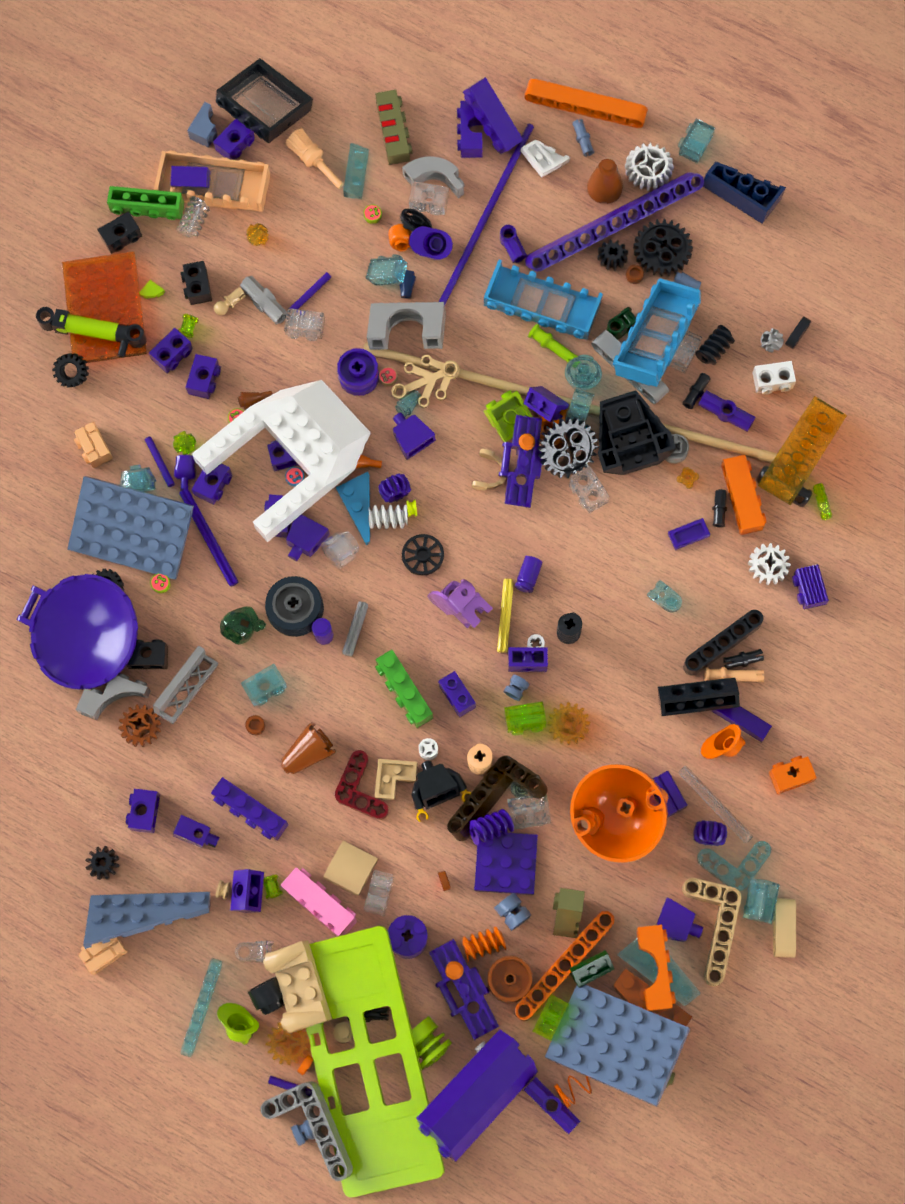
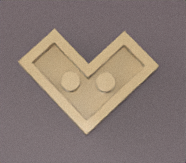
[375,759,418,800]

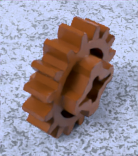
[118,704,162,747]

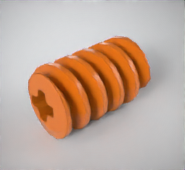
[462,926,507,962]

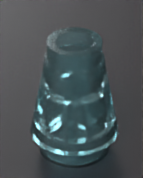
[395,390,421,417]

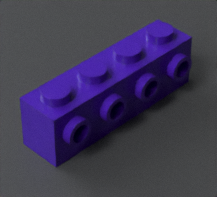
[462,77,523,154]
[211,777,289,841]

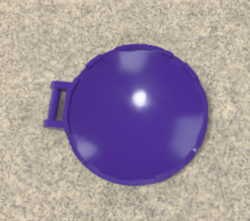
[17,574,138,690]

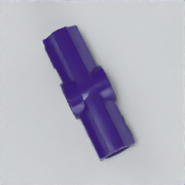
[698,390,756,432]
[524,1077,580,1134]

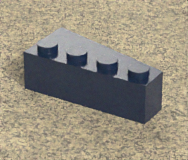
[703,162,786,224]

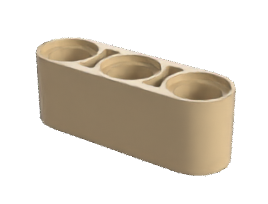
[773,898,796,958]

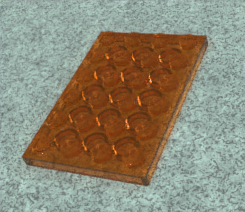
[62,251,147,363]

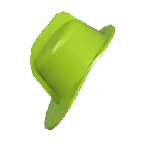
[217,1003,259,1045]

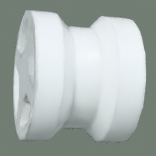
[419,738,438,760]

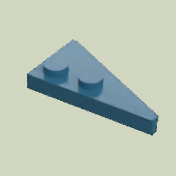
[336,472,370,545]

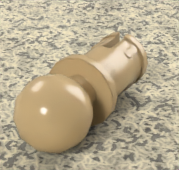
[214,287,246,316]

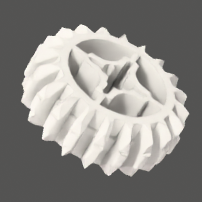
[625,142,674,191]

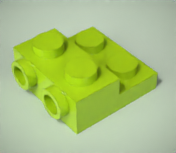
[483,390,533,442]

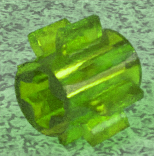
[173,431,196,455]

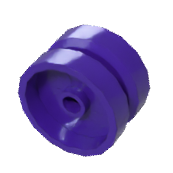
[337,348,379,396]

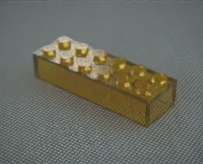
[758,396,847,506]

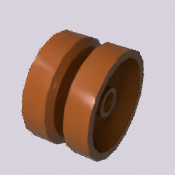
[488,956,532,1003]

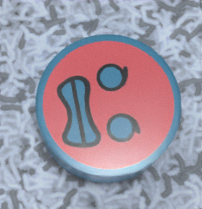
[285,467,305,487]

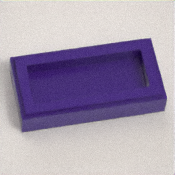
[668,518,711,550]

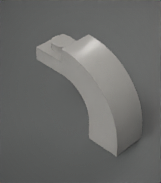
[402,156,465,198]

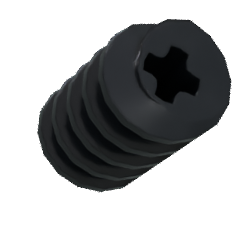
[695,325,735,365]
[557,612,582,644]

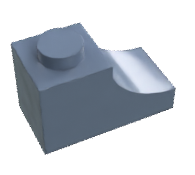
[187,102,217,148]

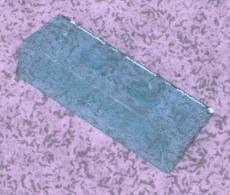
[343,143,369,199]

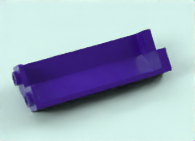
[416,1029,538,1162]

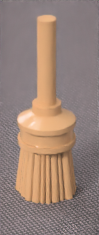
[286,128,344,189]

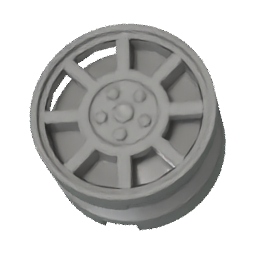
[665,434,689,464]

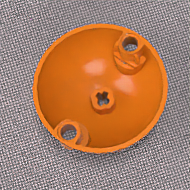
[570,764,668,862]

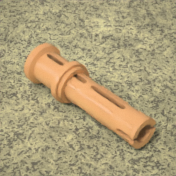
[704,667,764,682]

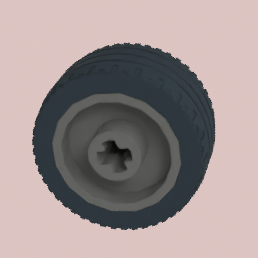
[265,576,324,637]

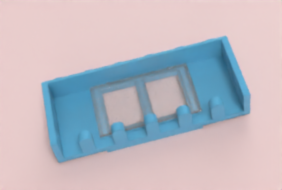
[484,259,603,340]
[613,278,701,387]

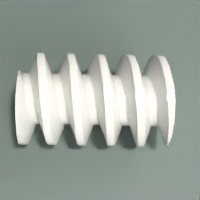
[369,505,408,529]

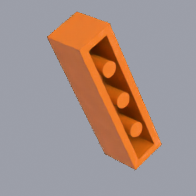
[721,455,766,535]

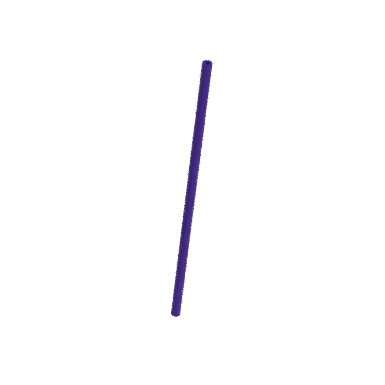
[439,124,534,305]

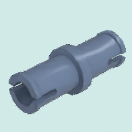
[572,119,595,157]

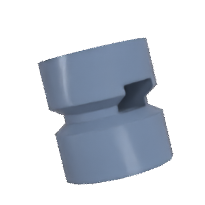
[494,892,532,931]

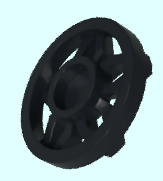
[400,208,432,231]

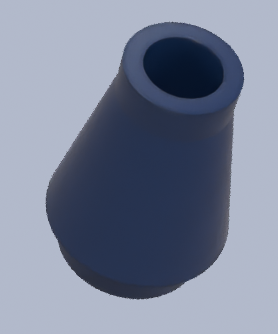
[398,270,416,299]

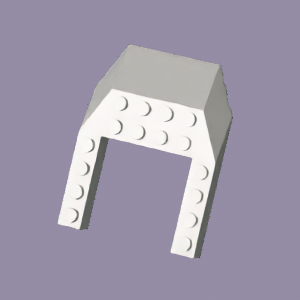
[192,380,371,542]

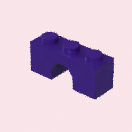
[457,101,482,158]

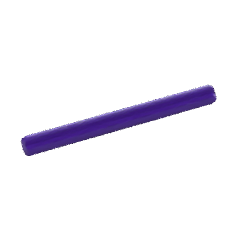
[179,488,238,587]

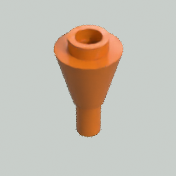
[356,454,382,468]

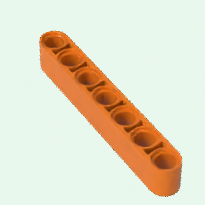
[524,79,648,128]
[515,911,615,1021]

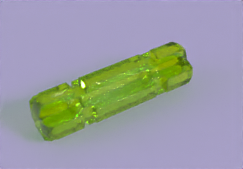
[813,483,832,520]

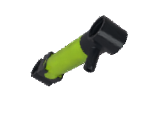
[36,307,147,358]

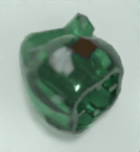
[220,606,266,645]

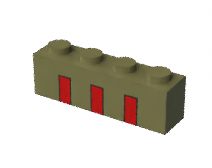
[375,89,413,165]

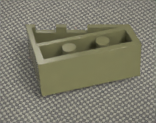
[553,888,585,938]

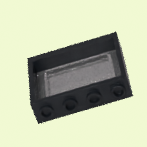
[215,58,313,144]

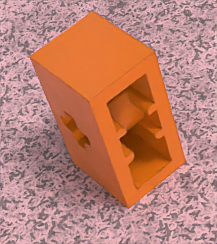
[769,755,817,795]

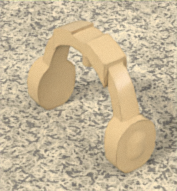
[472,449,506,491]

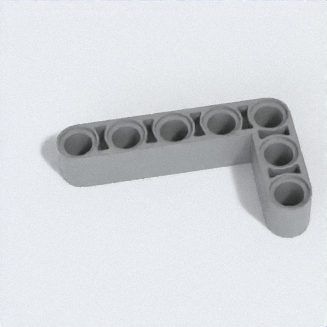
[261,1081,353,1181]

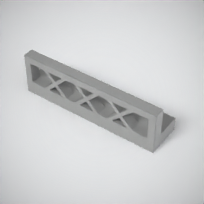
[153,646,218,724]

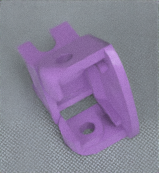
[428,579,493,628]

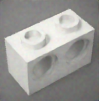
[752,361,796,395]

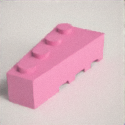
[280,867,357,936]

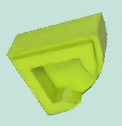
[139,280,165,299]

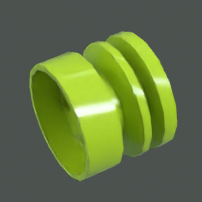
[412,1016,452,1071]

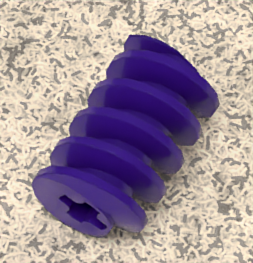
[469,809,514,845]

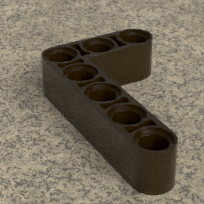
[447,756,548,841]

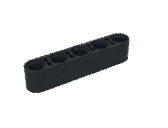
[683,610,764,675]

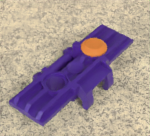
[498,415,543,508]
[429,939,499,1040]

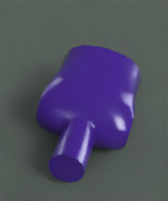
[174,455,196,490]

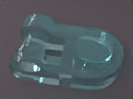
[647,580,682,613]

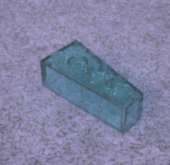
[617,938,701,1006]

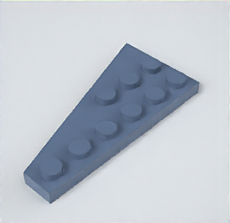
[83,892,211,949]

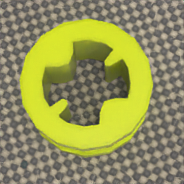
[406,499,418,517]

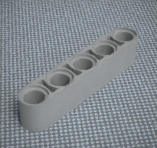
[591,330,669,404]

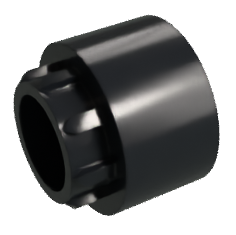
[247,976,284,1015]

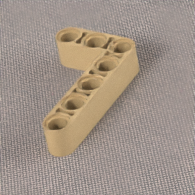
[682,878,741,987]

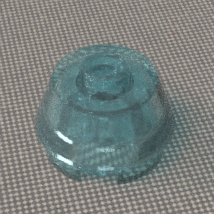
[565,355,602,392]
[120,465,157,492]

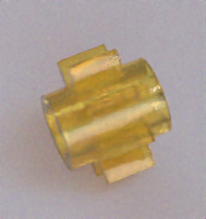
[246,223,269,246]

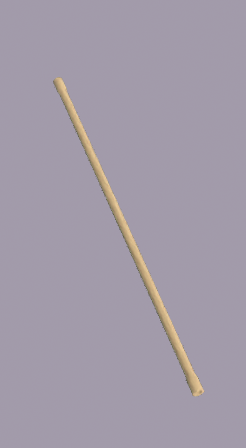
[363,342,779,465]

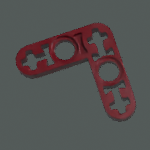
[335,750,389,820]

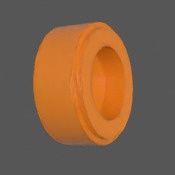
[297,1054,313,1076]

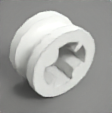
[527,634,545,647]

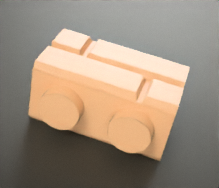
[74,422,113,468]
[79,937,128,975]

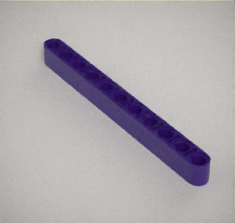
[525,172,704,272]

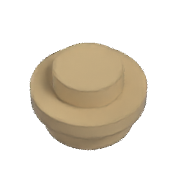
[333,1022,353,1043]

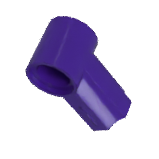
[500,225,527,263]

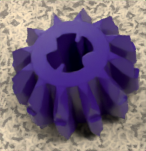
[378,474,411,503]
[693,820,727,846]

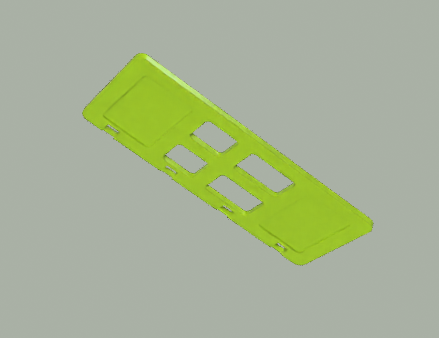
[306,926,445,1198]

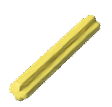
[497,579,514,653]

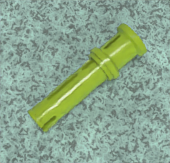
[528,323,580,367]

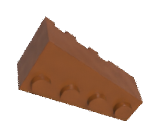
[612,968,692,1026]

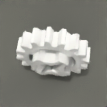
[748,543,791,585]

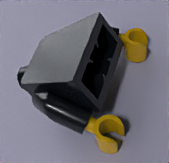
[412,760,472,822]

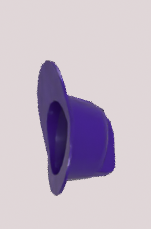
[409,226,453,260]

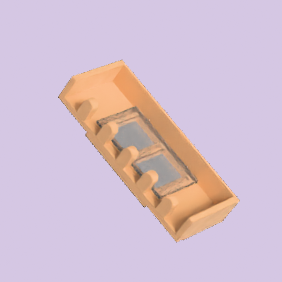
[154,151,270,212]

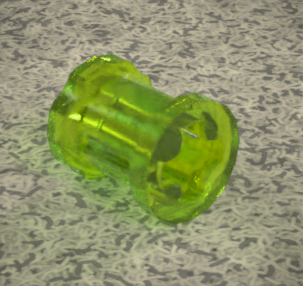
[178,314,199,338]
[263,874,283,899]

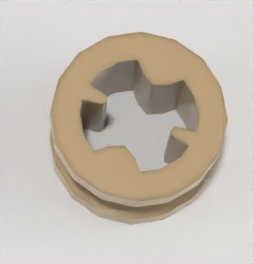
[216,880,231,900]

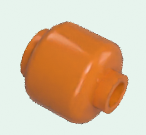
[388,224,412,251]

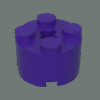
[388,915,428,959]

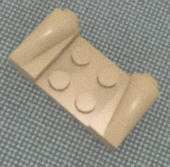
[263,940,332,1033]

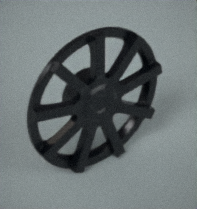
[402,534,444,576]

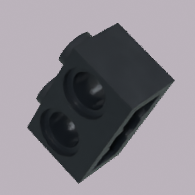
[180,261,212,305]

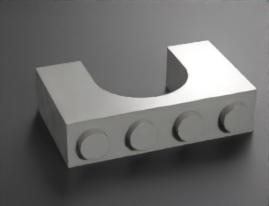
[367,302,446,350]

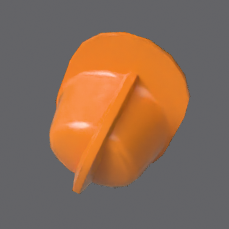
[701,724,746,759]

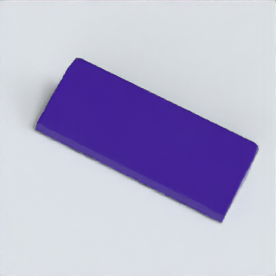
[712,706,772,743]

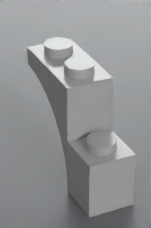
[76,673,151,720]

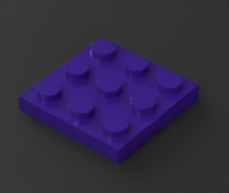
[474,832,538,895]

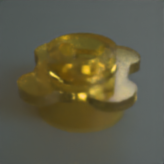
[677,467,699,489]

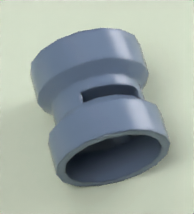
[503,675,530,701]
[291,1120,315,1146]

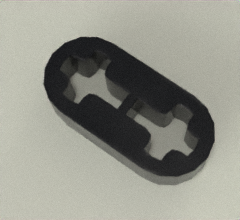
[785,316,812,349]

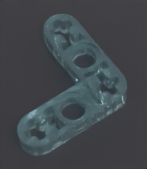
[697,841,771,891]

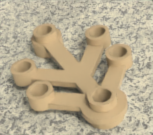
[391,355,460,408]

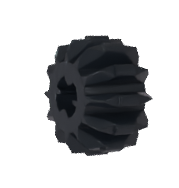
[597,239,628,271]
[86,846,120,880]

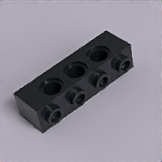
[658,677,740,716]

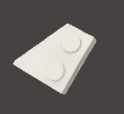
[521,140,570,177]

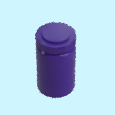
[515,556,543,593]
[312,618,334,645]

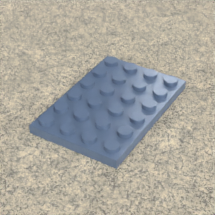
[67,476,194,580]
[545,985,690,1107]

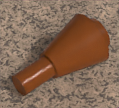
[238,391,273,410]

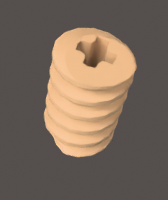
[468,744,492,775]

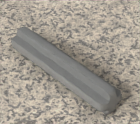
[342,601,368,657]

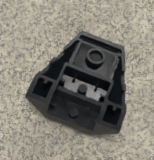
[598,390,676,475]

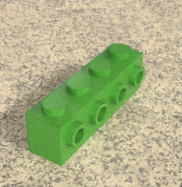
[107,186,184,220]
[375,649,434,728]

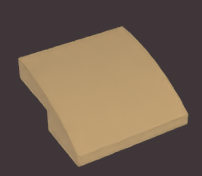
[323,841,378,896]

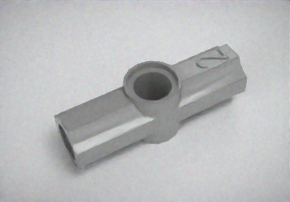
[240,275,288,325]

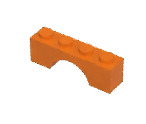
[636,925,676,1011]

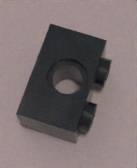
[97,211,142,254]
[126,639,168,669]

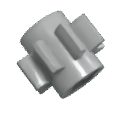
[761,328,784,353]

